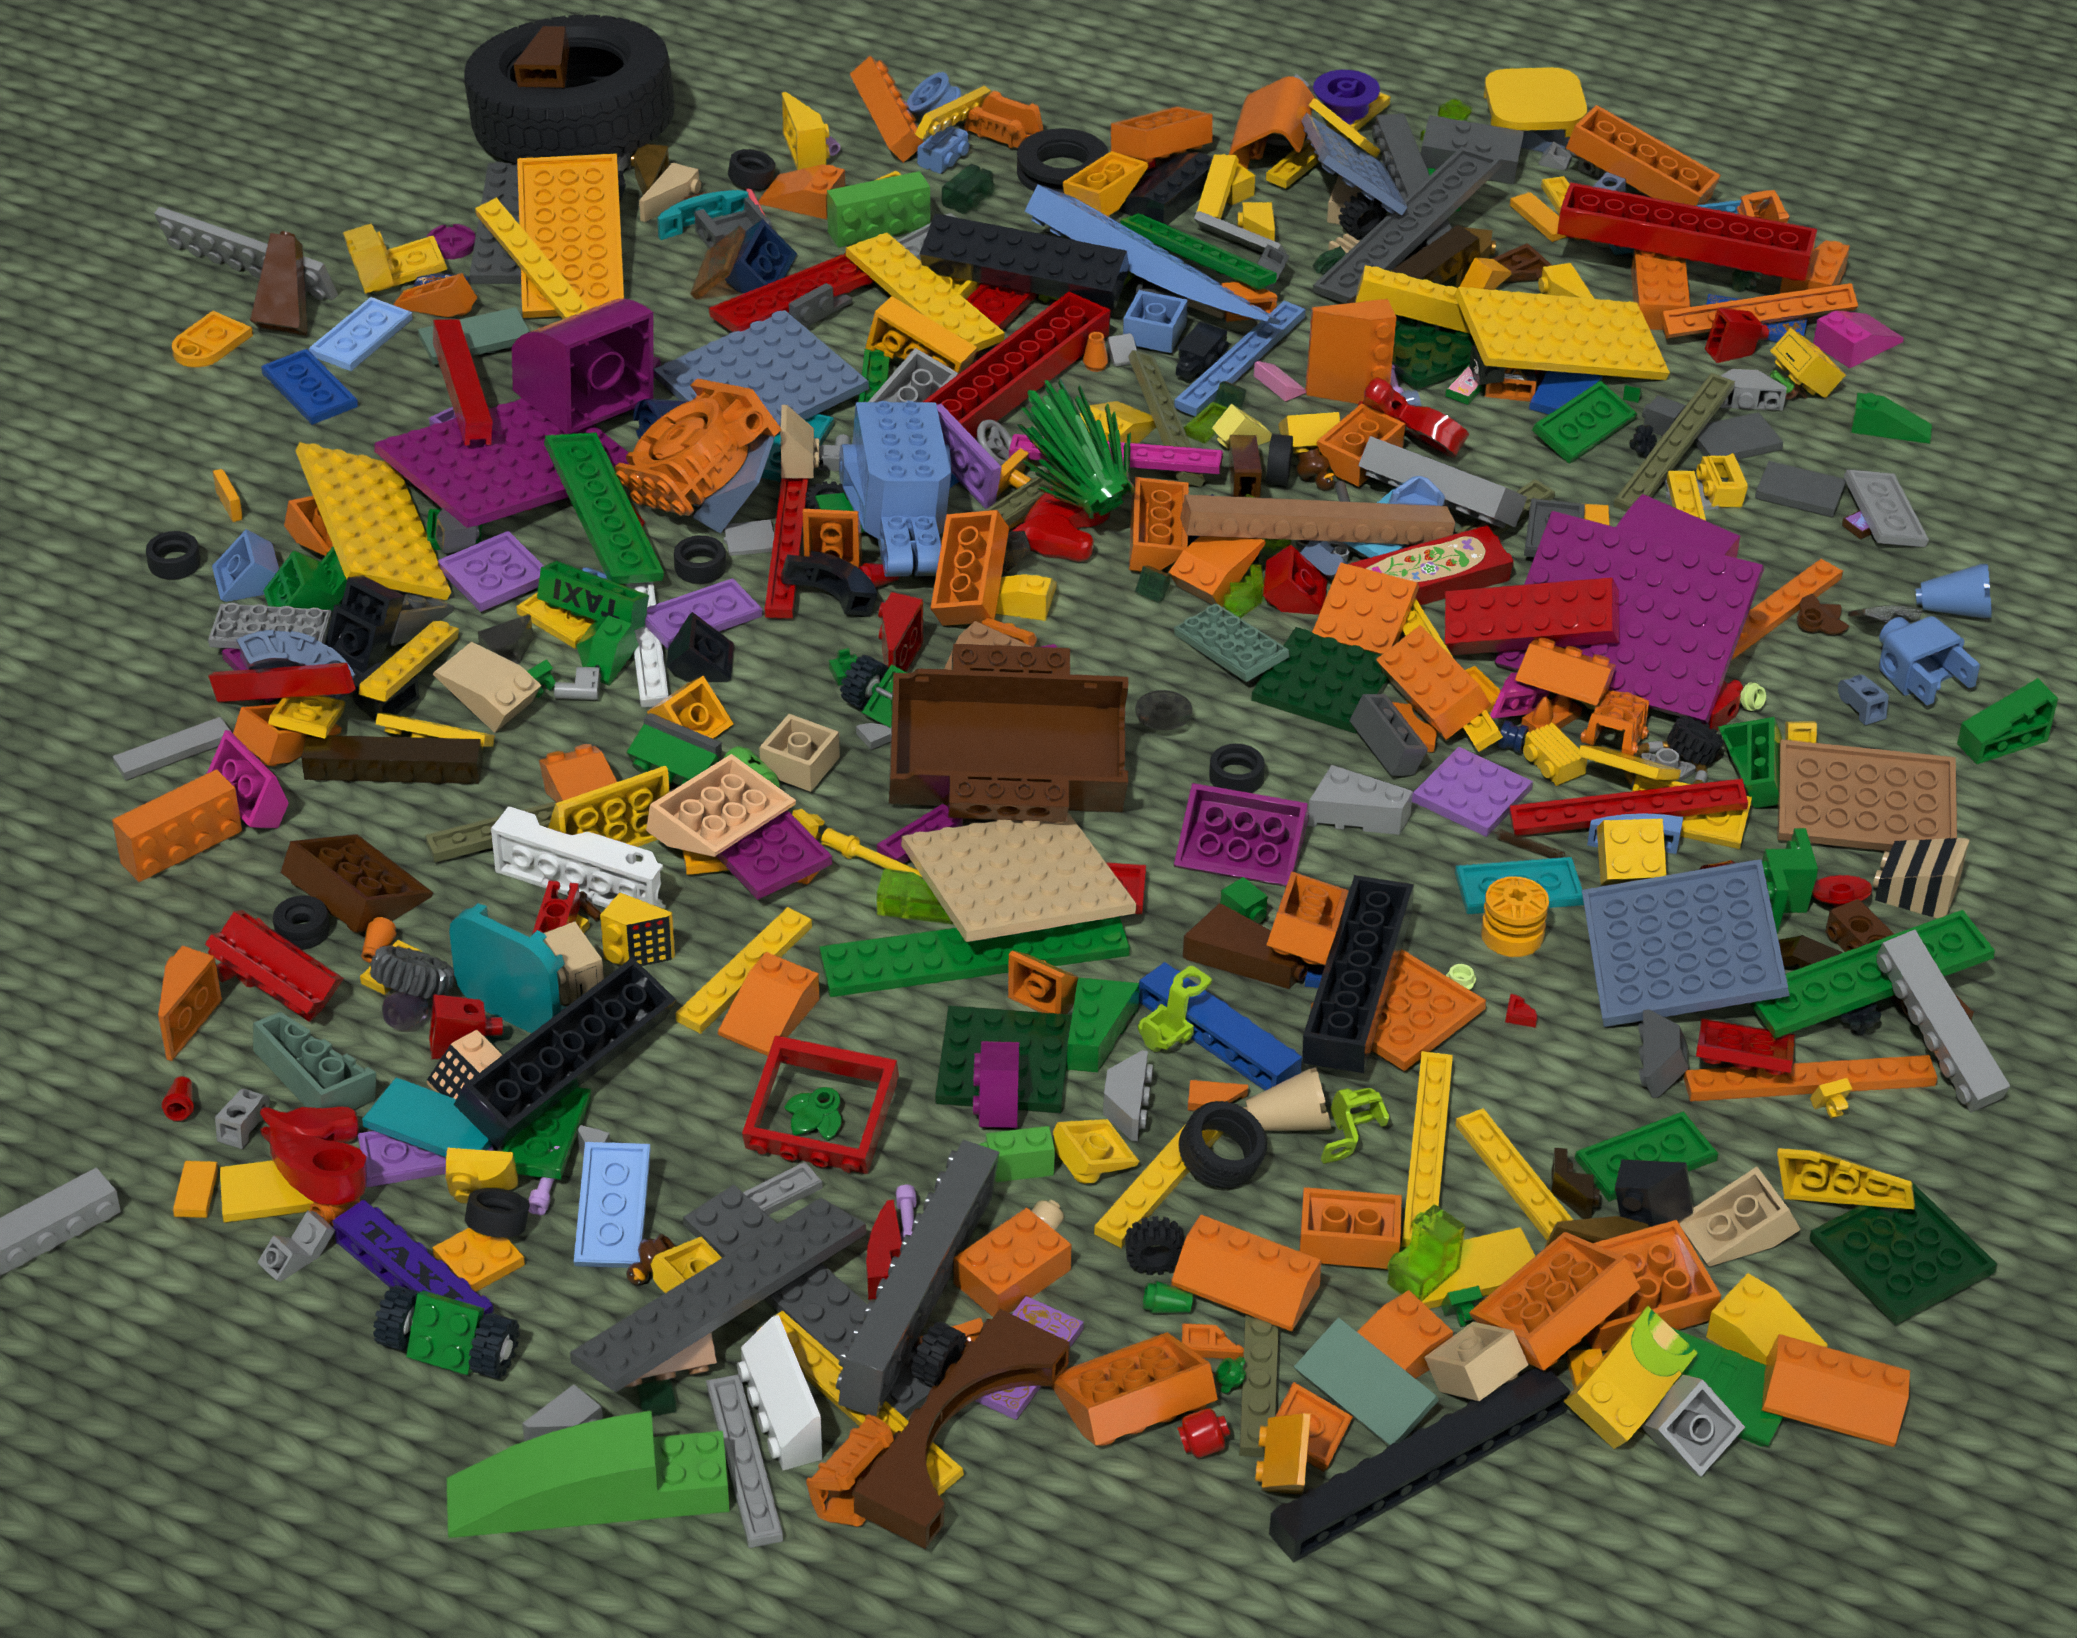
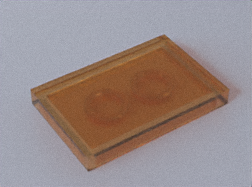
[690,225,746,300]

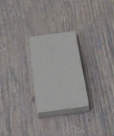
[1844,470,1929,547]

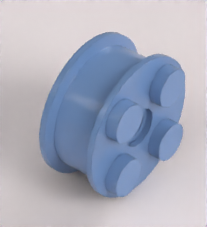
[907,72,961,123]

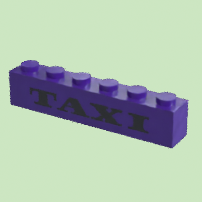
[333,1199,494,1319]

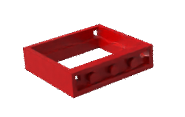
[742,1035,899,1174]

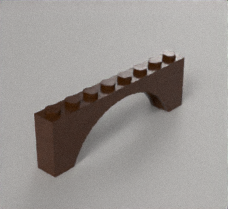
[852,1309,1070,1549]

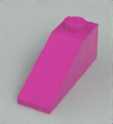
[1490,672,1550,719]

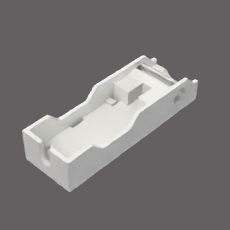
[491,806,666,909]

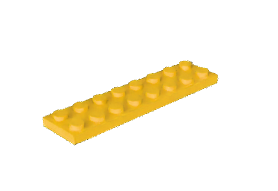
[846,232,1005,352]

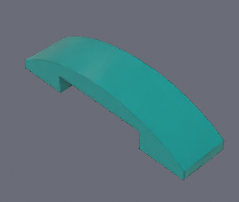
[657,190,749,240]

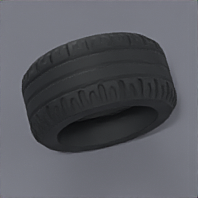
[1179,1101,1267,1189]

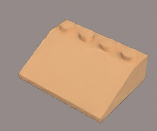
[646,754,796,857]

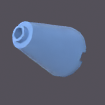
[1916,564,1992,619]

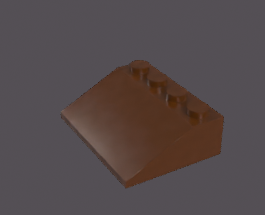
[280,834,433,933]

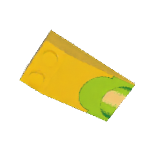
[1564,1306,1698,1449]

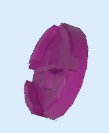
[427,224,475,259]

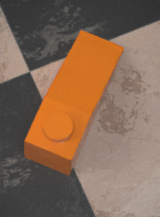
[394,273,478,317]

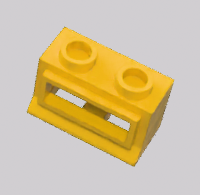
[1696,453,1748,507]

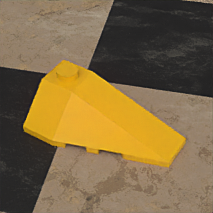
[995,574,1057,621]
[1777,1148,1915,1209]

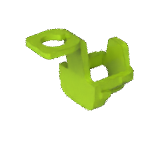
[1138,966,1212,1053]
[1321,1088,1389,1164]

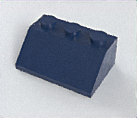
[720,219,797,293]

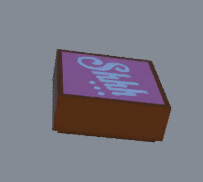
[1842,510,1872,539]

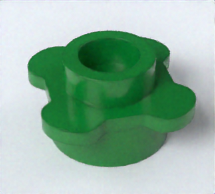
[1215,1356,1246,1394]

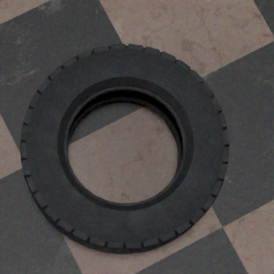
[464,15,675,163]

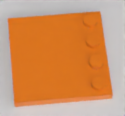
[1311,949,1486,1071]

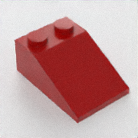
[878,592,923,672]

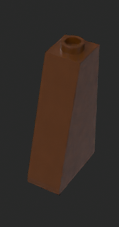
[513,26,570,88]
[250,231,307,336]
[1229,435,1262,498]
[1183,903,1309,989]

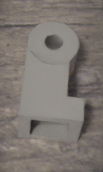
[215,1088,270,1149]

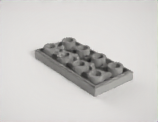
[208,603,332,649]

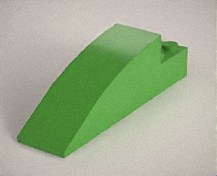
[447,1411,729,1538]

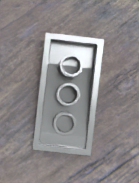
[868,348,959,402]

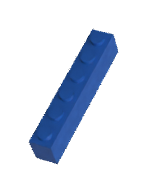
[1139,962,1302,1090]

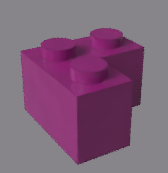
[973,1041,1019,1128]

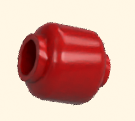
[1178,1408,1230,1458]

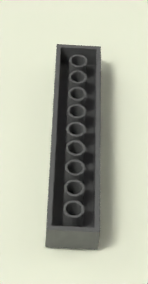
[836,1140,1000,1417]

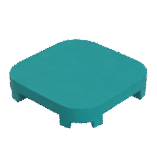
[449,903,566,1033]

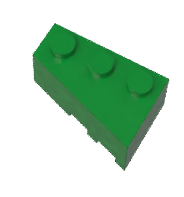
[1957,678,2058,765]
[1718,717,1783,808]
[1067,977,1140,1073]

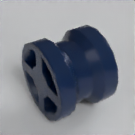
[1498,720,1529,754]

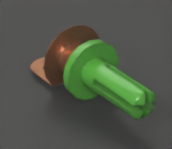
[1770,370,1807,399]

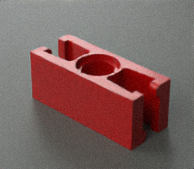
[532,881,580,934]

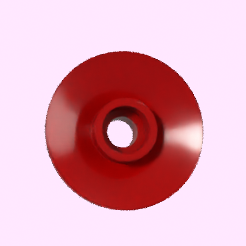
[1812,875,1872,907]

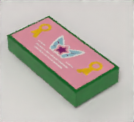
[1445,365,1486,405]

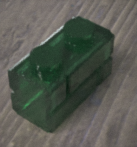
[942,164,995,214]

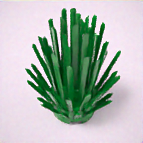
[1017,378,1135,519]

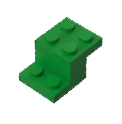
[263,547,347,611]
[1762,828,1818,934]

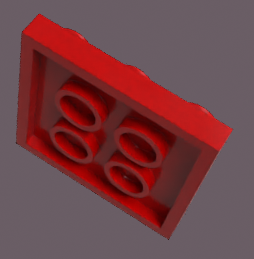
[1696,1019,1795,1075]

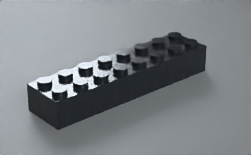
[919,213,1130,309]
[1302,875,1414,1073]
[453,957,677,1149]

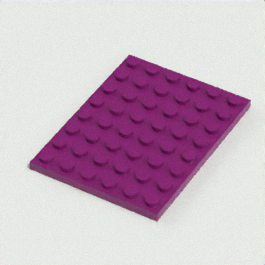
[374,398,629,528]
[1495,511,1765,724]

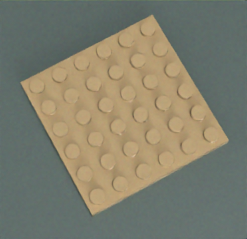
[901,813,1136,942]

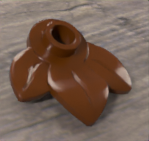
[1797,594,1849,635]

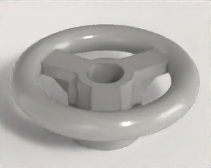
[977,420,1012,466]

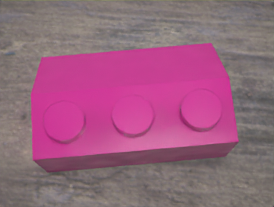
[207,730,289,828]

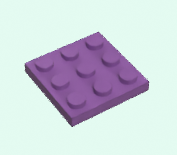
[437,531,544,612]
[1412,747,1533,837]

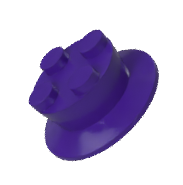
[1313,70,1380,125]

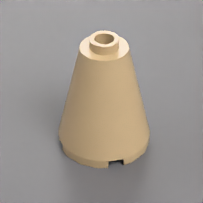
[1243,1067,1331,1131]

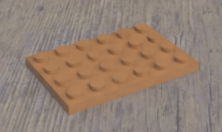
[1777,739,1957,851]

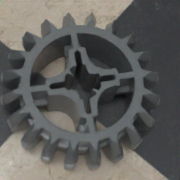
[370,945,454,999]

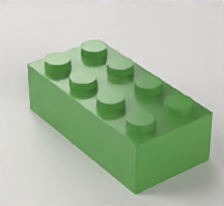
[827,171,930,248]

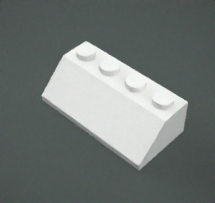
[737,1315,822,1471]

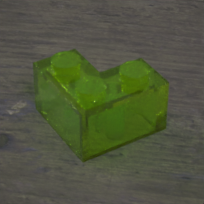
[1387,1204,1465,1302]

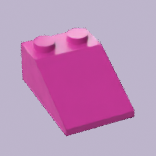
[1813,310,1904,368]

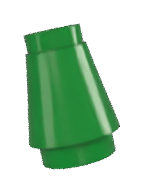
[1143,1281,1193,1313]

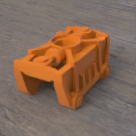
[964,91,1043,148]
[1736,190,1789,223]
[1580,690,1649,756]
[806,1414,894,1527]

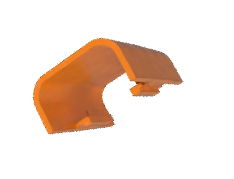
[1229,76,1315,169]

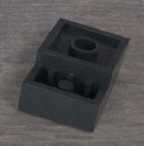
[325,575,405,671]

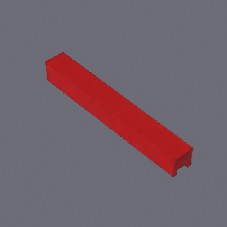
[433,319,493,446]

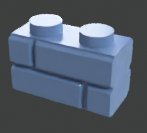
[918,126,969,174]

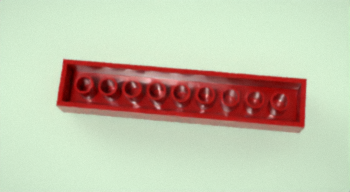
[1557,182,1818,281]
[922,291,1110,439]

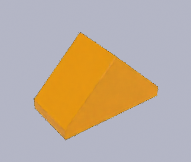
[1459,258,1511,290]

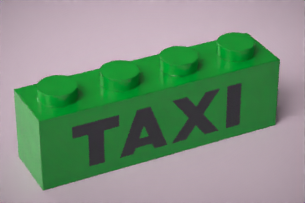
[537,561,649,631]

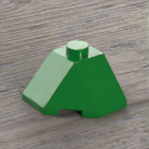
[576,615,639,686]

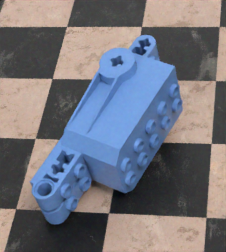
[839,401,951,576]

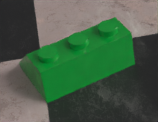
[626,724,720,786]

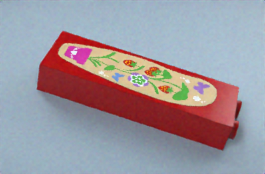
[1349,525,1514,606]

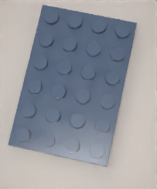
[1301,113,1408,215]

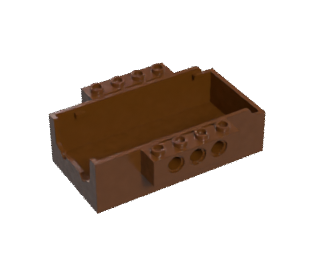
[889,644,1128,822]

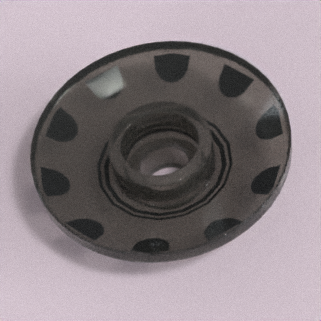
[1135,690,1192,730]

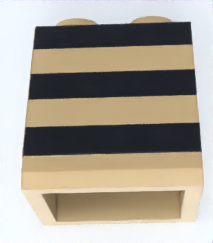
[1872,838,1970,918]

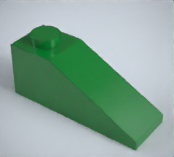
[1851,392,1932,444]

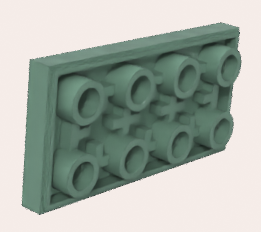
[418,307,530,365]
[1174,603,1289,682]
[1294,1317,1439,1446]

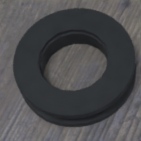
[1017,128,1109,193]

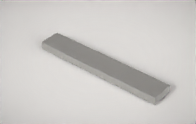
[706,1374,783,1548]

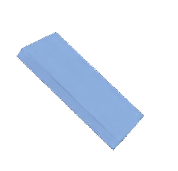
[309,297,413,371]
[574,1142,651,1268]

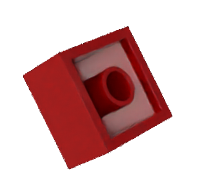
[1263,545,1327,615]

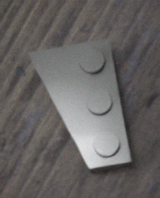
[1307,765,1413,835]

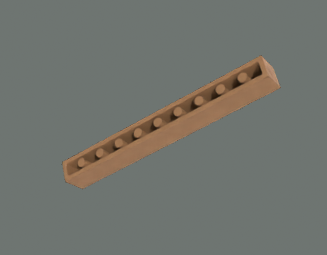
[1180,495,1455,545]

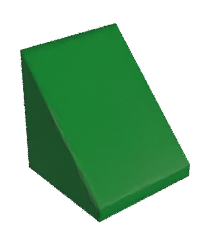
[1623,385,1642,403]

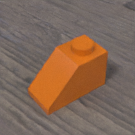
[1221,281,1277,322]

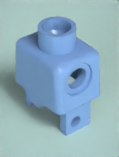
[1879,616,1980,705]

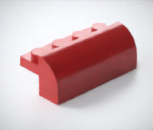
[205,910,344,1022]

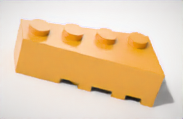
[865,296,977,374]

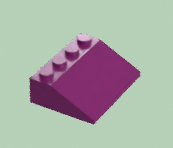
[1174,783,1309,887]

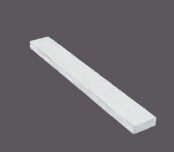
[625,582,669,707]

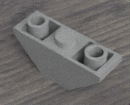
[1719,369,1787,411]
[1103,1050,1153,1141]

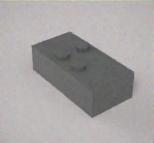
[1421,115,1524,184]

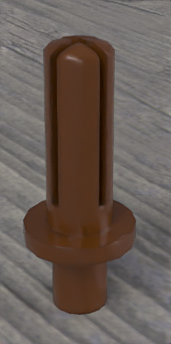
[567,890,602,921]

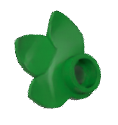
[784,1087,842,1141]

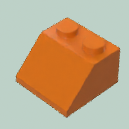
[1008,951,1078,1014]

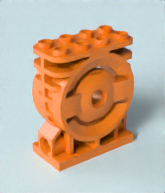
[615,378,782,516]

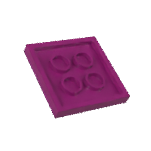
[716,810,832,900]

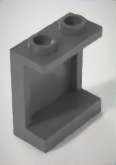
[694,197,772,257]

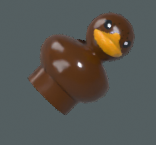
[1297,448,1335,490]
[626,1234,676,1285]

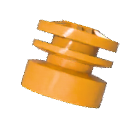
[1481,877,1549,957]

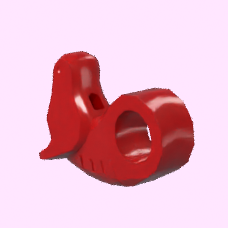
[1358,377,1469,457]
[1010,481,1111,562]
[260,1107,367,1205]

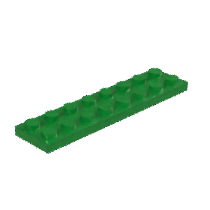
[544,432,664,584]
[1750,909,1995,1038]

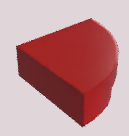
[1505,994,1537,1028]

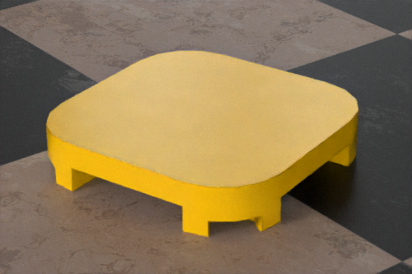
[1484,68,1587,137]

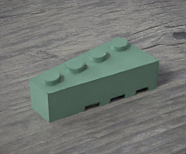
[253,1012,376,1109]

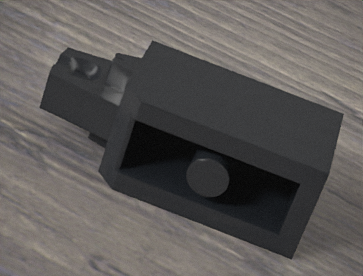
[1175,321,1229,380]

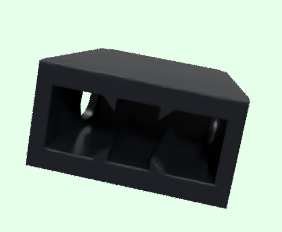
[352,662,420,721]

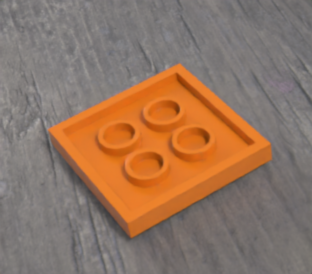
[1312,562,1419,654]

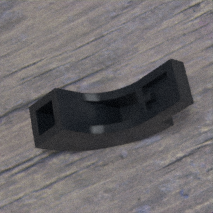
[780,551,877,616]

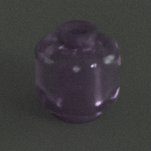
[382,991,429,1031]

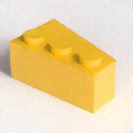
[343,223,396,294]

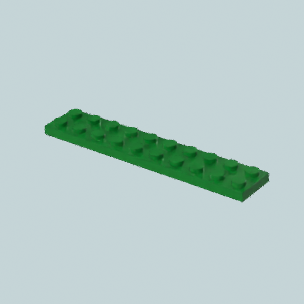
[819,916,1130,997]

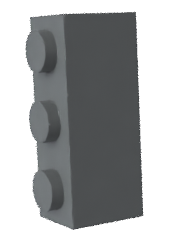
[1349,694,1428,776]

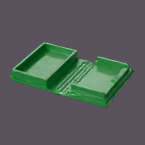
[1671,1327,1783,1447]

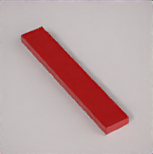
[208,663,356,702]

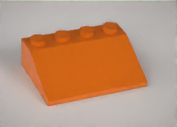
[1306,299,1396,404]
[1585,1220,1721,1352]
[1469,1232,1640,1371]
[1051,1332,1218,1446]

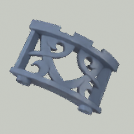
[236,630,356,700]

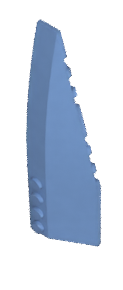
[1025,185,1281,325]

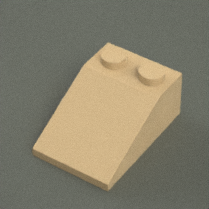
[433,642,541,733]
[1678,1167,1801,1267]

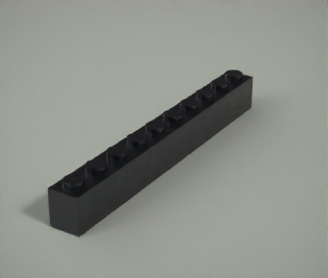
[1269,1368,1570,1563]

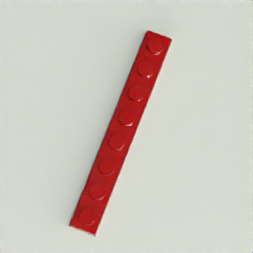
[765,478,809,619]
[1509,779,1748,836]

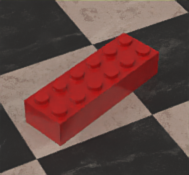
[1445,577,1619,655]

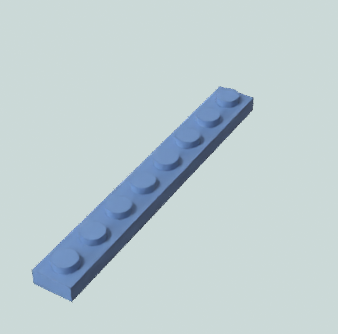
[1174,301,1306,417]

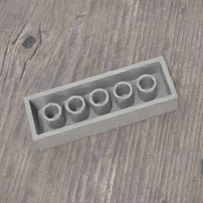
[1358,436,1527,529]

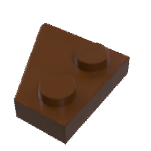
[1492,243,1552,281]

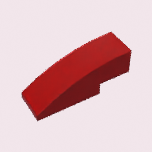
[866,1200,902,1300]

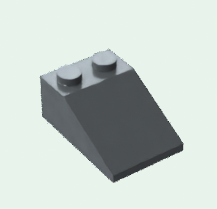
[388,589,454,647]

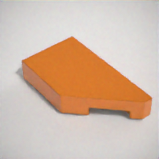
[1188,1080,1248,1111]
[1182,1323,1244,1359]

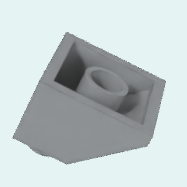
[1641,1375,1745,1477]

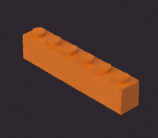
[850,55,924,163]

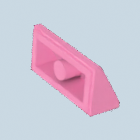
[1254,361,1306,402]

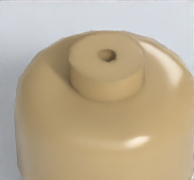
[1032,1200,1064,1230]

